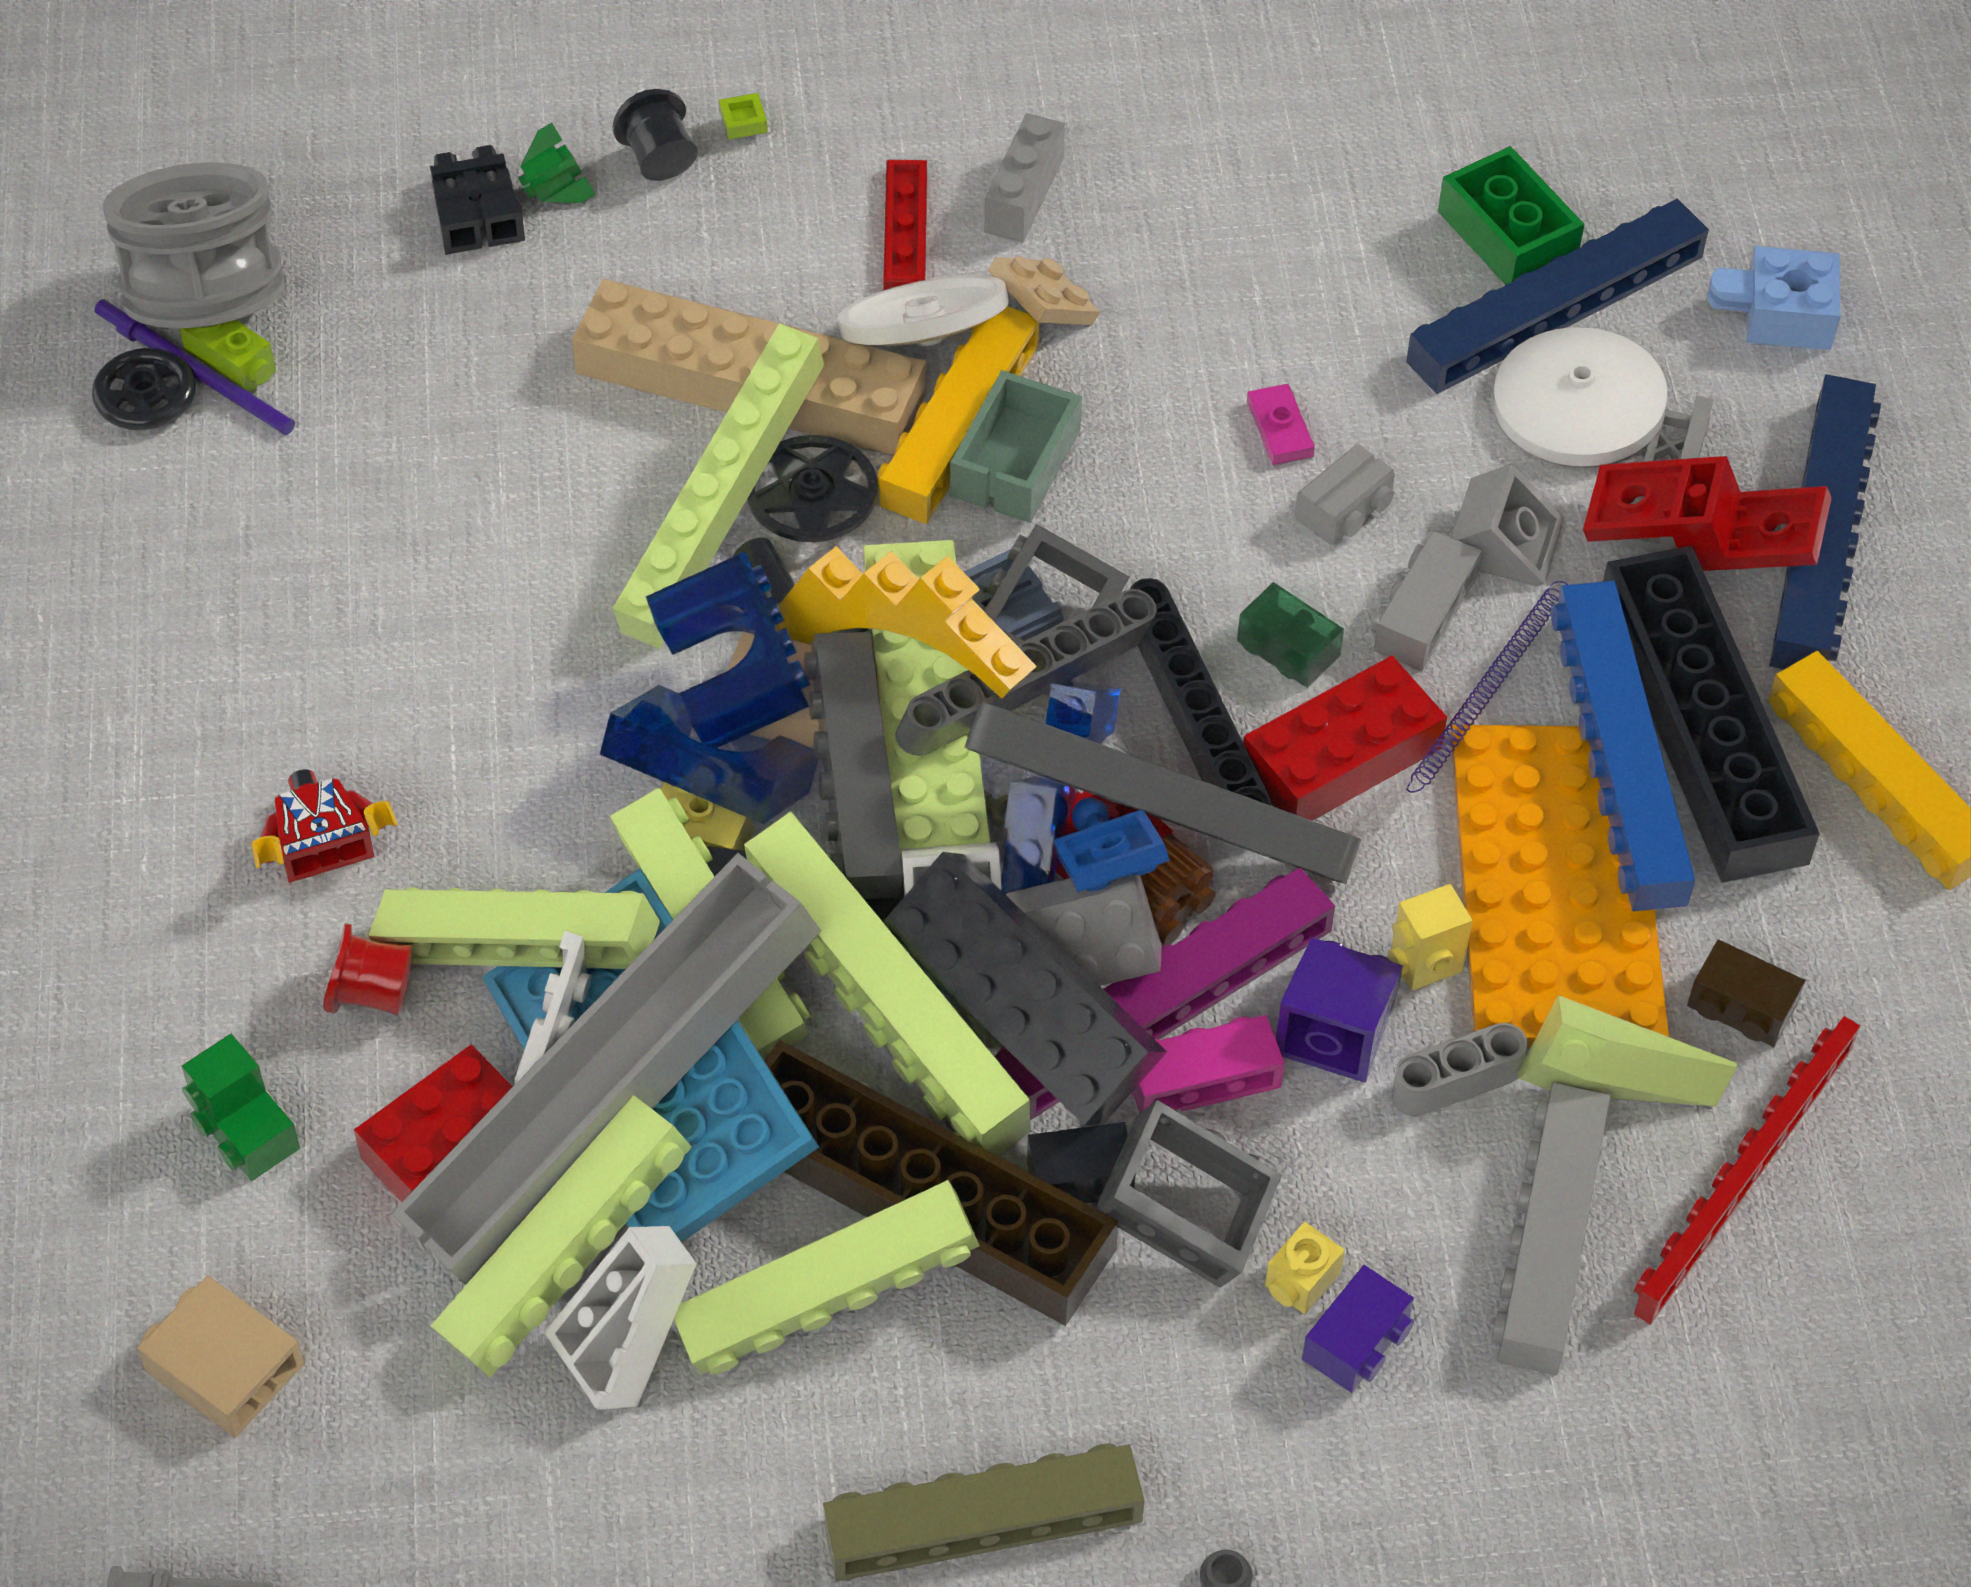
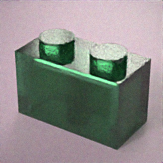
[1237,582,1344,688]

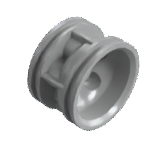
[103,162,285,328]

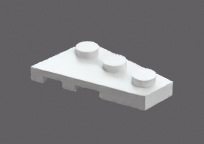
[515,931,592,1084]

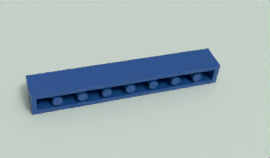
[1551,581,1695,912]

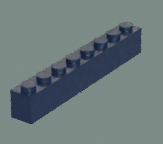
[1406,198,1709,394]
[1769,374,1881,669]

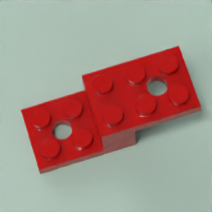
[1583,456,1831,571]

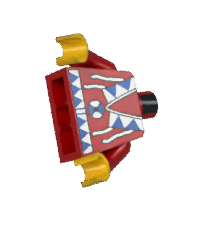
[251,769,398,883]

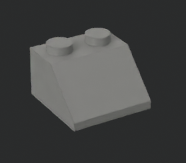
[1451,464,1564,586]

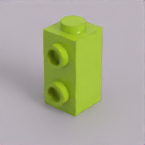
[179,320,276,392]

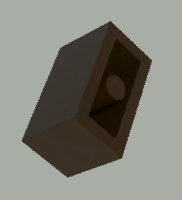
[1687,939,1806,1047]

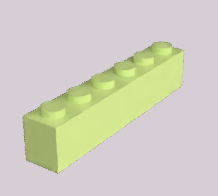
[610,788,810,1060]
[368,887,660,969]
[430,1095,692,1378]
[674,1180,979,1374]

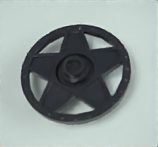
[747,435,878,542]

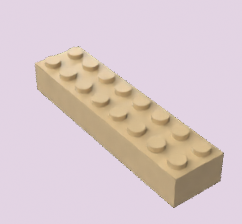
[572,279,926,456]

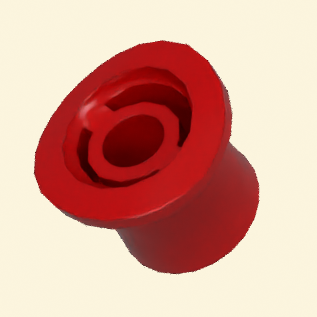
[323,923,412,1016]

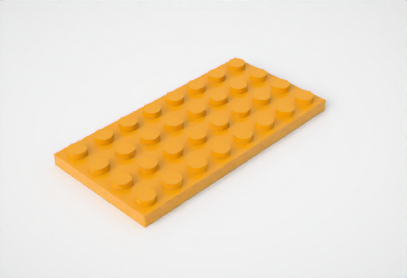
[1450,725,1669,1048]

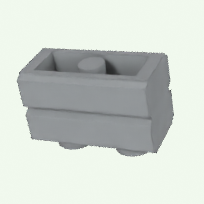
[1295,444,1395,545]

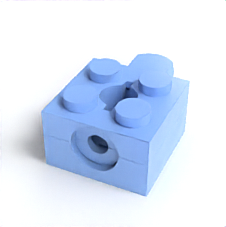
[1707,246,1841,350]

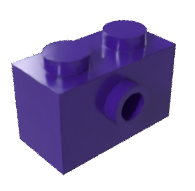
[1302,1264,1414,1393]

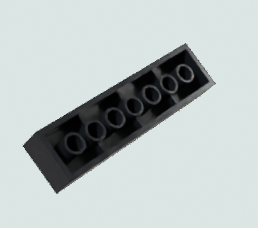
[1603,546,1820,883]

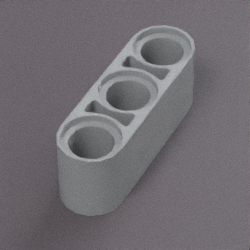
[1391,1023,1527,1116]

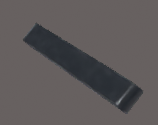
[1130,578,1271,806]

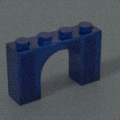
[645,552,810,752]
[599,685,818,824]

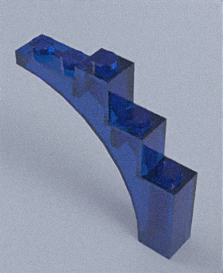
[1001,682,1120,894]

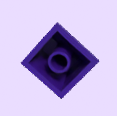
[1276,937,1403,1083]

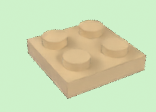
[988,256,1100,325]

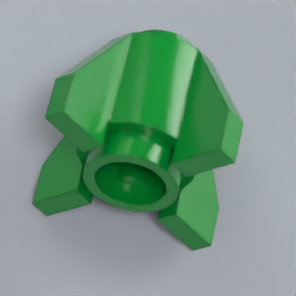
[518,122,595,203]

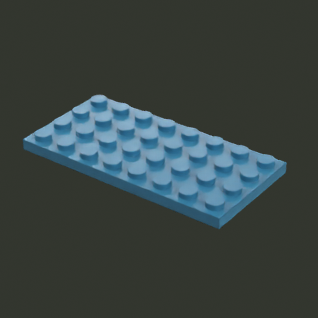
[482,868,819,1243]

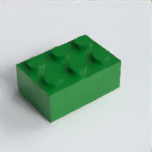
[1438,146,1585,285]

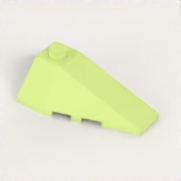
[1517,995,1737,1106]

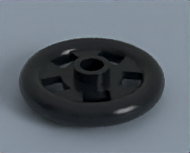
[92,348,196,430]

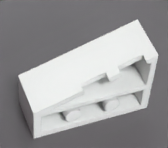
[544,1226,696,1410]

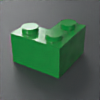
[181,1033,301,1182]

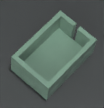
[950,370,1082,523]

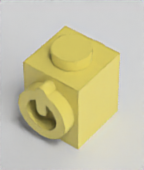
[1265,1221,1345,1315]

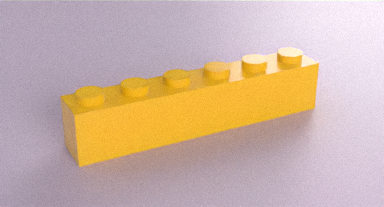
[877,306,1040,524]
[1768,651,1971,890]

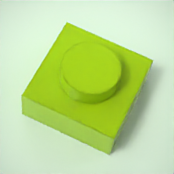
[719,93,768,140]

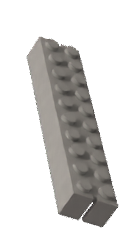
[391,853,821,1284]

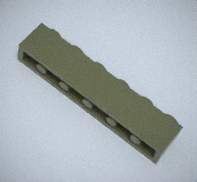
[823,1443,1145,1582]

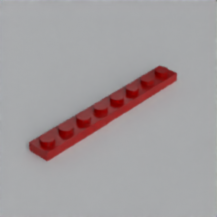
[1634,1016,1861,1325]

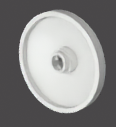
[837,275,1009,346]
[1493,327,1668,466]

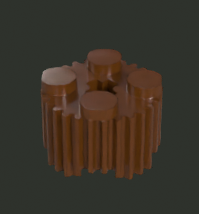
[1140,833,1216,946]

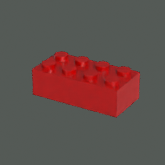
[1243,655,1447,821]

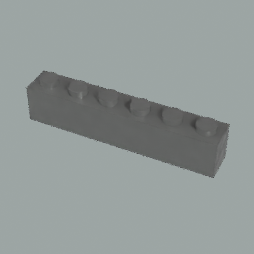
[804,632,903,899]

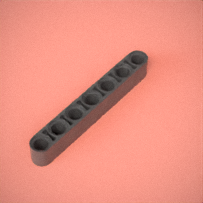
[895,589,1156,756]

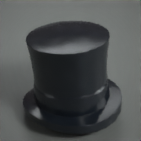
[612,89,698,181]

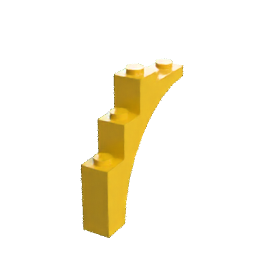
[765,546,1037,699]

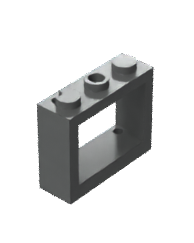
[978,524,1130,699]
[1096,1100,1282,1288]

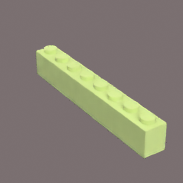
[613,323,824,649]

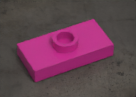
[1247,383,1315,465]

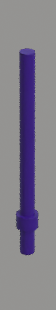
[94,299,295,435]

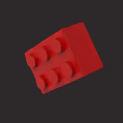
[354,1044,513,1202]

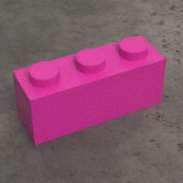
[1132,1015,1285,1113]

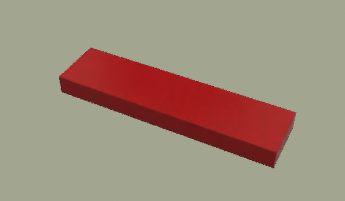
[883,159,927,291]

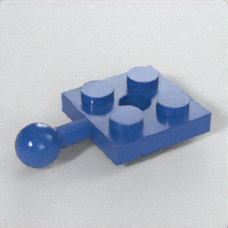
[1053,797,1169,892]

